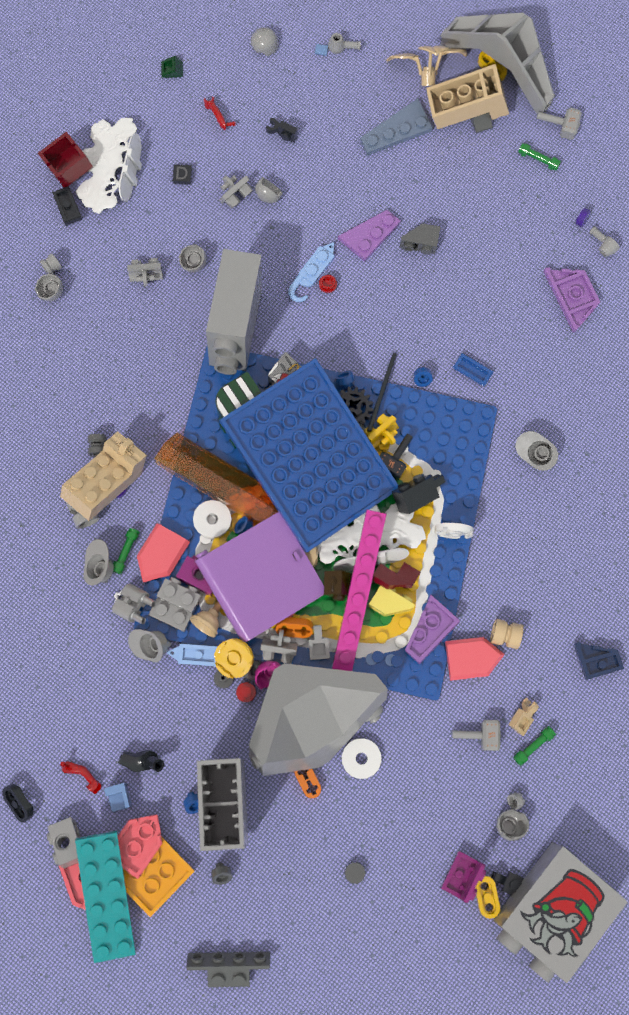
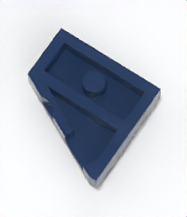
[574,642,624,680]

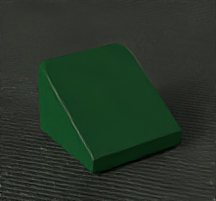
[161,56,183,78]

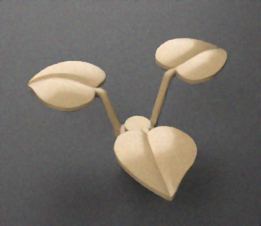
[387,46,467,86]

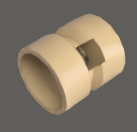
[490,618,524,649]

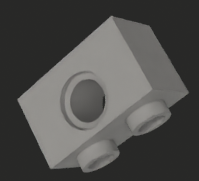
[47,817,81,868]

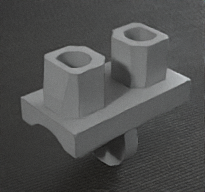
[219,175,253,208]
[127,258,163,287]
[260,630,298,664]

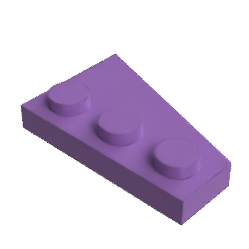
[338,210,401,261]
[405,595,460,664]

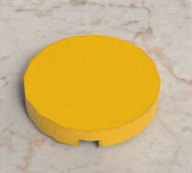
[214,638,254,678]

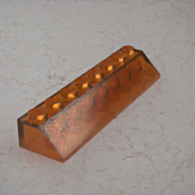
[154,433,278,525]

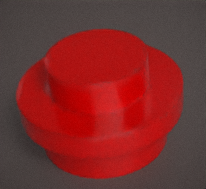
[319,275,337,293]
[236,682,256,702]

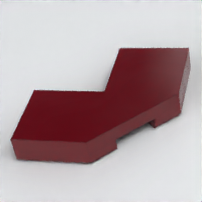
[372,562,421,589]

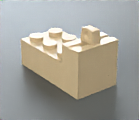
[426,64,509,129]
[60,431,147,521]

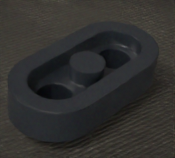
[2,783,34,823]

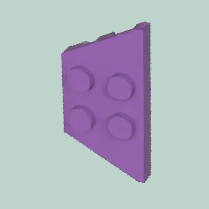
[543,268,600,332]

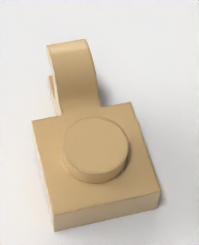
[508,698,539,736]

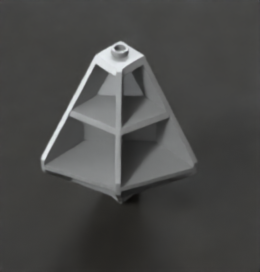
[440,12,555,114]
[248,663,388,776]

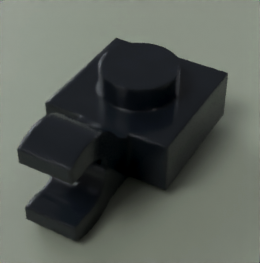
[266,118,298,143]
[491,871,524,895]

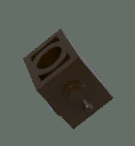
[324,570,352,601]

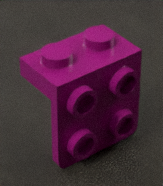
[440,851,487,903]

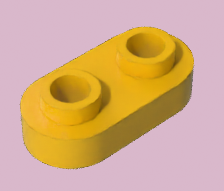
[478,51,507,81]
[475,876,500,919]

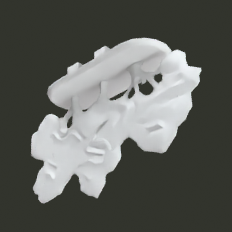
[75,118,142,214]
[316,503,426,572]

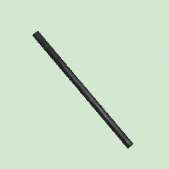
[367,353,397,432]

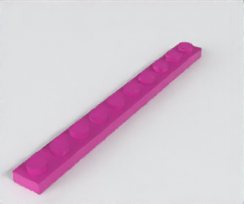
[332,509,386,671]

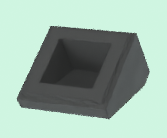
[470,112,493,133]

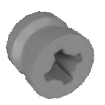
[39,253,62,274]

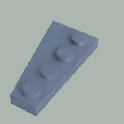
[360,98,432,156]

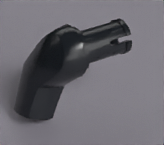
[118,750,164,772]

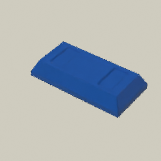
[452,353,494,387]

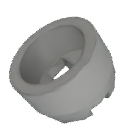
[507,792,525,810]

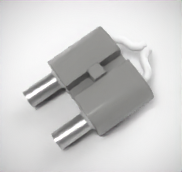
[112,583,156,624]

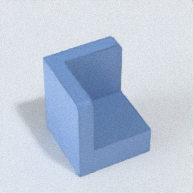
[104,783,132,812]

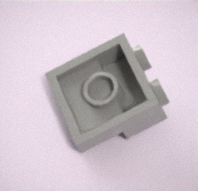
[149,577,202,632]

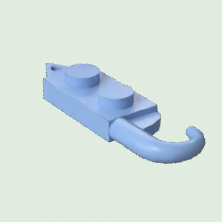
[288,242,335,302]
[167,644,218,666]

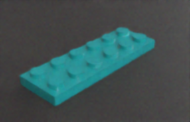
[75,831,136,963]

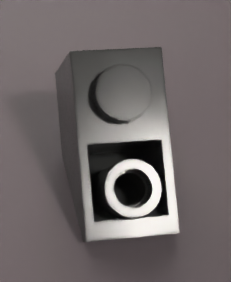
[399,223,440,255]

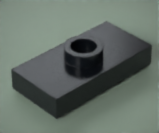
[52,186,83,226]

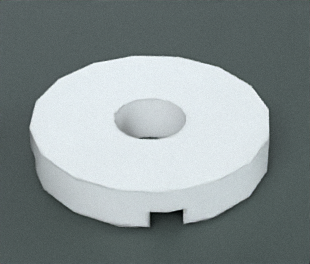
[193,500,232,539]
[434,523,474,539]
[342,738,381,779]

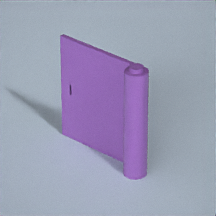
[195,512,324,642]

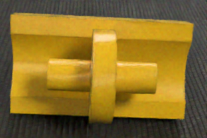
[364,414,399,449]

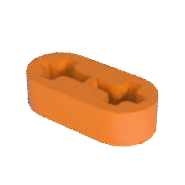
[275,617,313,638]
[294,769,321,798]

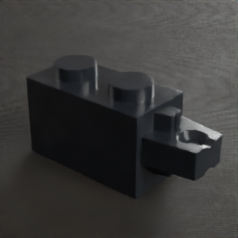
[392,474,445,514]

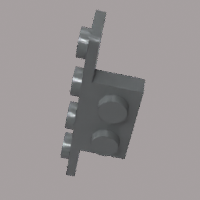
[186,951,270,987]

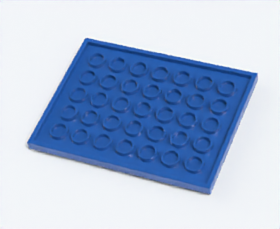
[219,358,398,553]

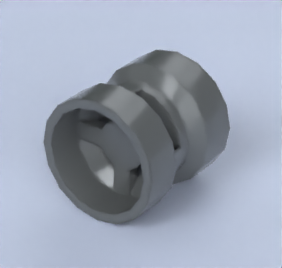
[87,434,107,457]

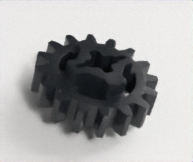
[340,387,373,426]

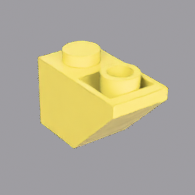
[368,585,415,617]

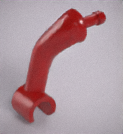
[204,97,236,130]
[60,761,102,794]

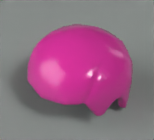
[255,661,281,690]

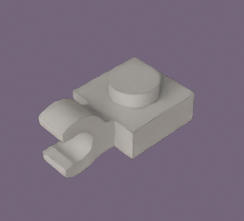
[308,625,330,660]

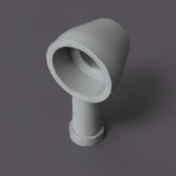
[328,33,361,54]
[589,226,620,257]

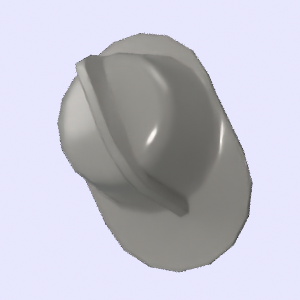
[516,431,558,471]
[83,539,114,586]
[128,629,171,662]

